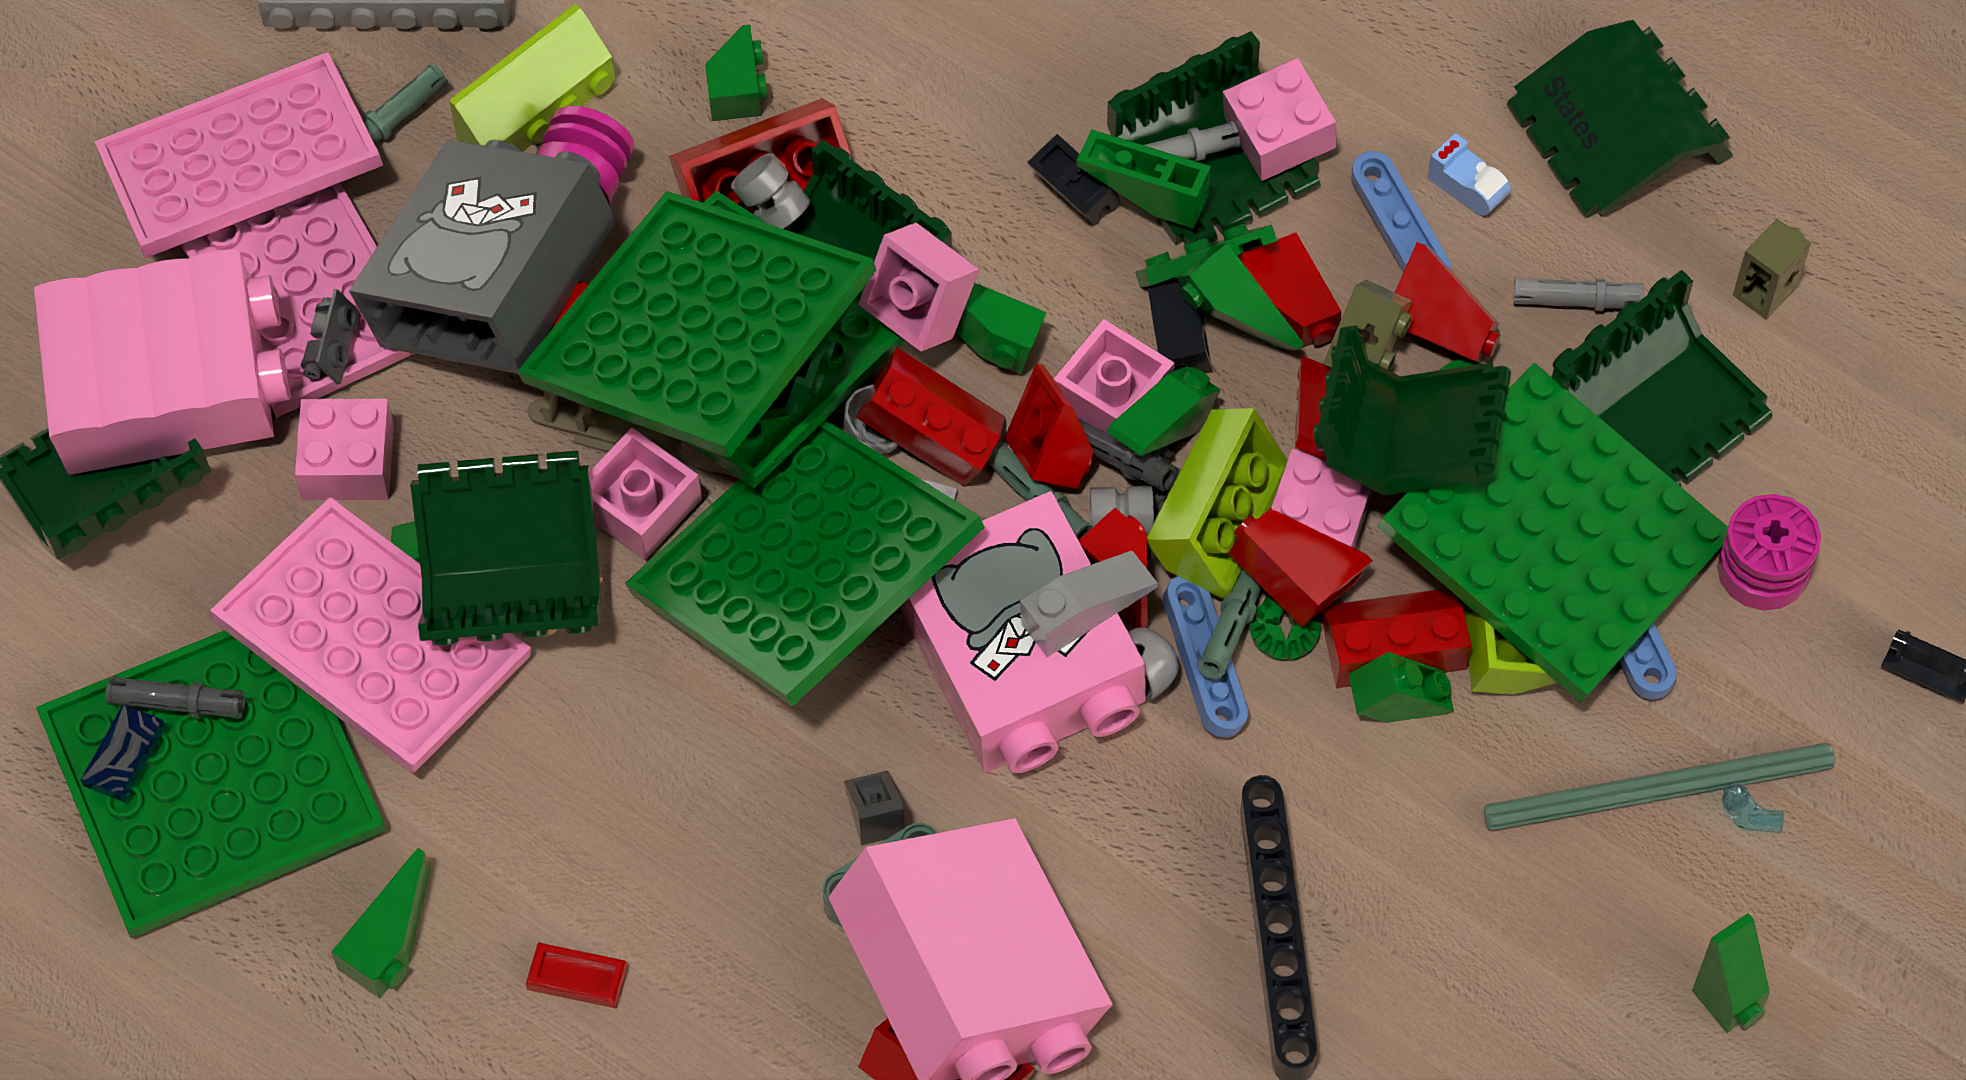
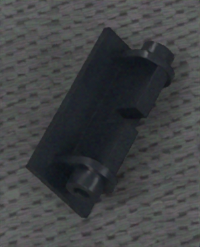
[1881,629,1966,704]

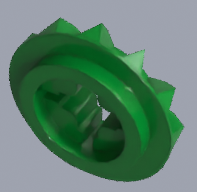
[1250,596,1321,660]

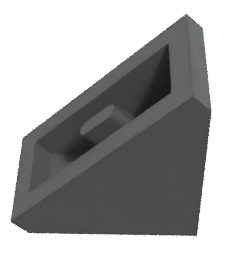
[844,771,905,846]

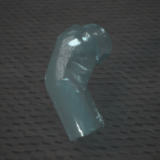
[1722,783,1784,833]

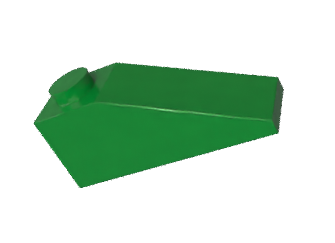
[1076,129,1211,229]
[1176,243,1304,351]
[955,282,1047,374]
[1106,367,1221,456]
[331,848,430,998]
[1692,913,1770,1033]

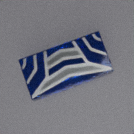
[80,704,166,802]

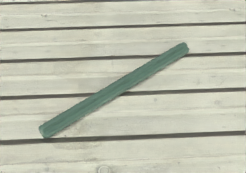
[1483,743,1835,830]

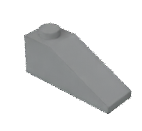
[1020,551,1158,658]

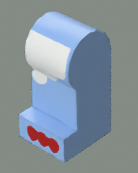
[1427,133,1511,216]

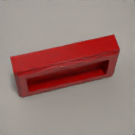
[526,942,628,1009]

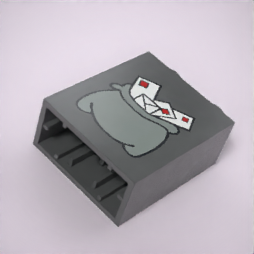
[349,139,617,374]

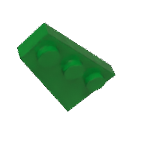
[1135,223,1277,288]

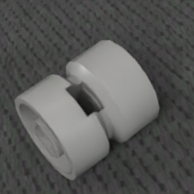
[731,153,810,229]
[1090,486,1154,536]

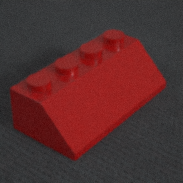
[669,98,852,214]

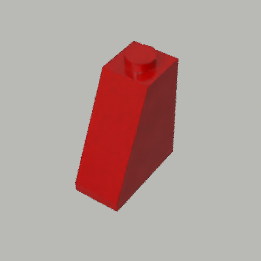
[1237,232,1342,349]
[1394,242,1501,363]
[1228,508,1373,627]

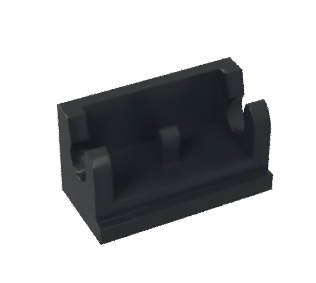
[1027,134,1121,225]
[1148,282,1213,373]

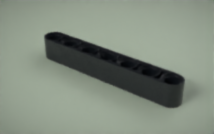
[1240,775,1317,1080]

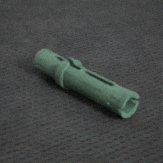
[363,63,448,144]
[986,442,1092,540]
[1197,569,1263,679]

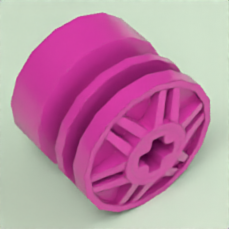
[536,106,634,206]
[1717,494,1821,611]

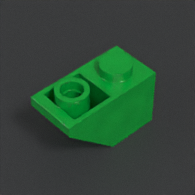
[705,24,768,121]
[1348,652,1454,723]

